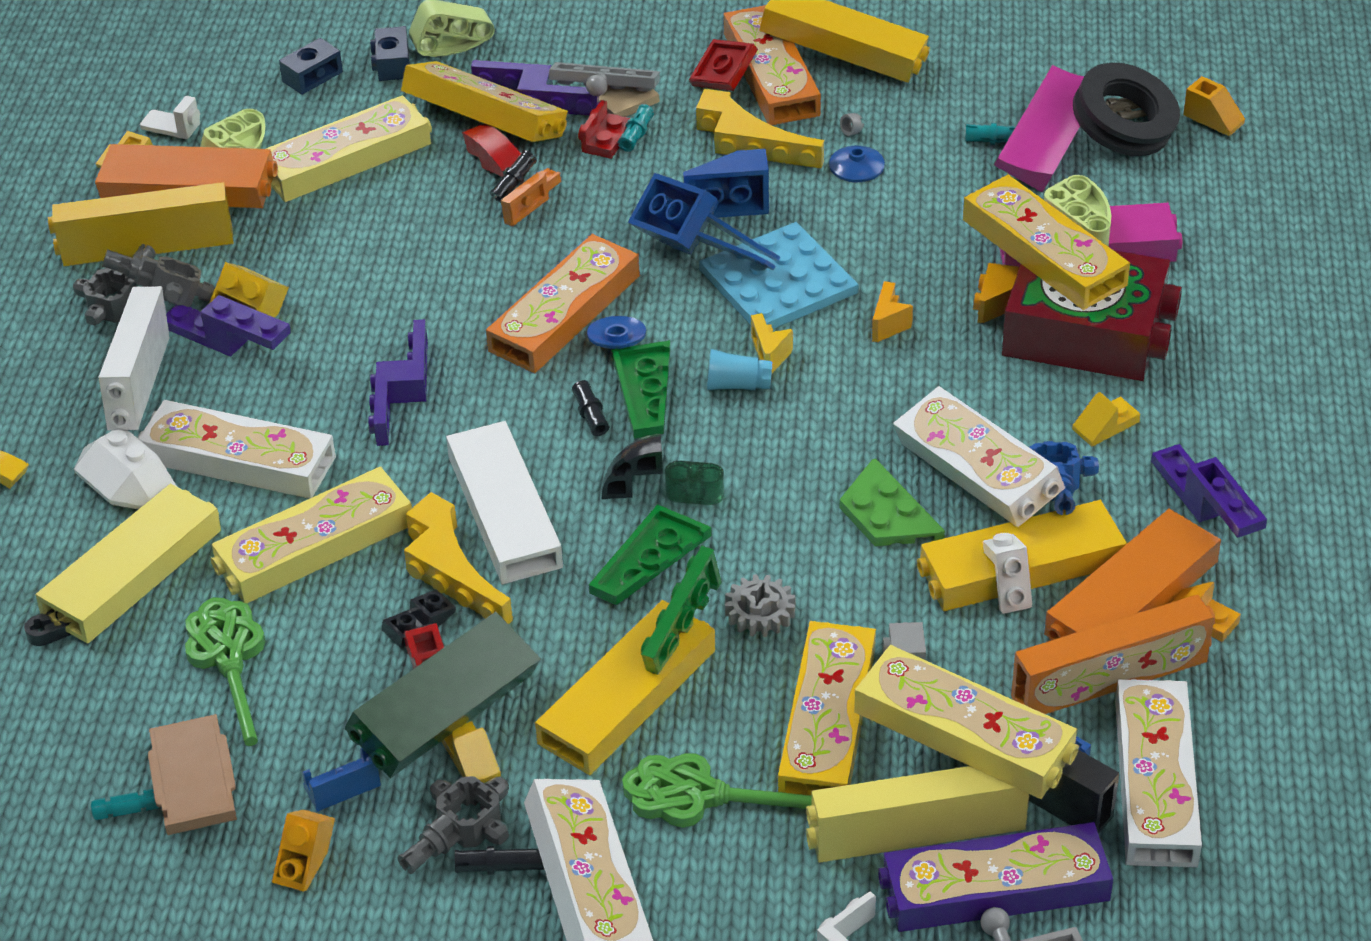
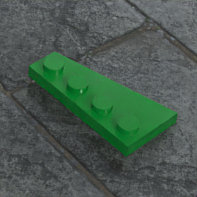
[612,340,671,439]
[589,504,712,605]
[641,545,722,675]

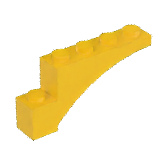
[696,89,824,169]
[404,492,513,624]

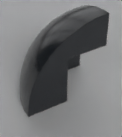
[601,434,663,499]

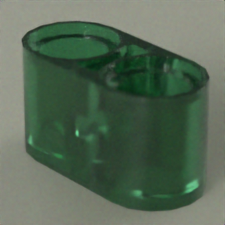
[665,461,724,505]

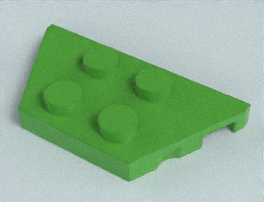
[839,458,945,546]

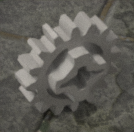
[725,574,796,637]

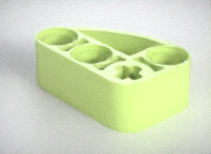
[409,0,495,57]
[200,109,265,149]
[1044,175,1111,246]

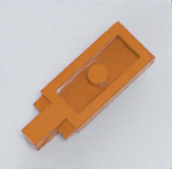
[501,168,561,226]

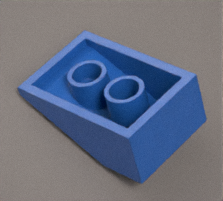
[683,149,769,218]

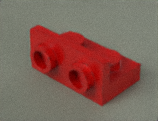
[578,100,630,159]

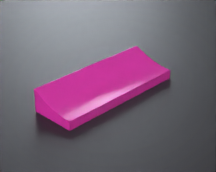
[994,65,1084,192]

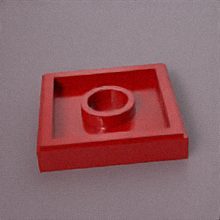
[689,39,758,91]

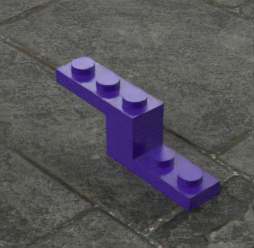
[471,60,600,116]
[166,295,291,357]
[368,319,428,446]
[1151,444,1267,538]

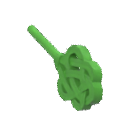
[185,597,266,746]
[622,753,812,828]

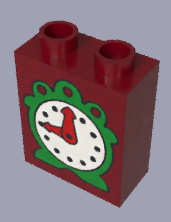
[1002,250,1182,382]

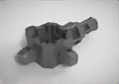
[73,244,156,326]
[102,249,215,307]
[397,776,509,874]

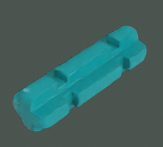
[91,789,160,820]

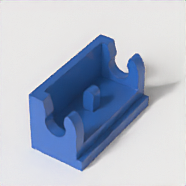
[302,748,381,812]

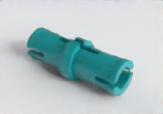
[618,104,654,152]
[965,123,1016,145]

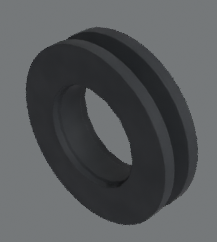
[1073,62,1180,156]

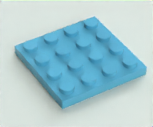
[699,222,859,329]

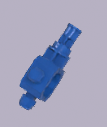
[1029,441,1099,515]

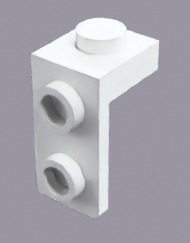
[140,96,200,139]
[983,533,1032,614]
[817,891,876,941]

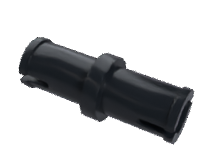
[490,150,537,203]
[572,380,610,436]

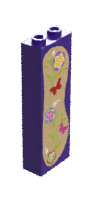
[878,822,1113,932]

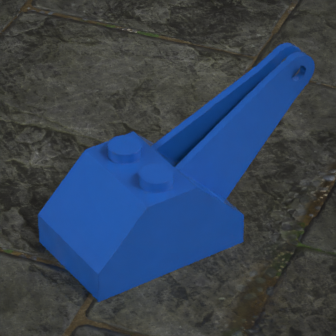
[628,173,781,270]

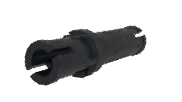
[455,846,545,875]

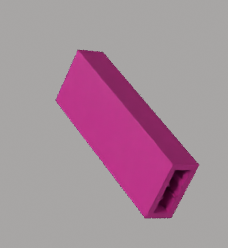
[999,203,1183,267]

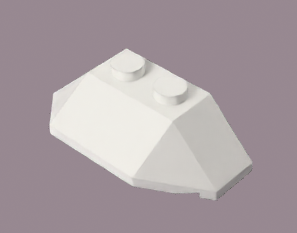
[74,429,176,509]

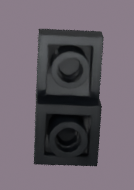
[382,589,456,648]

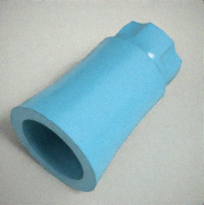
[707,349,772,390]

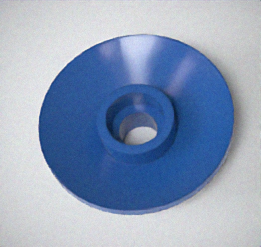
[829,145,885,182]
[587,316,646,349]

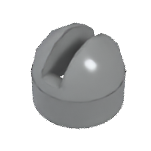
[840,113,864,136]

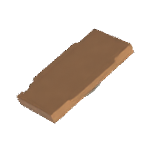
[148,714,237,835]

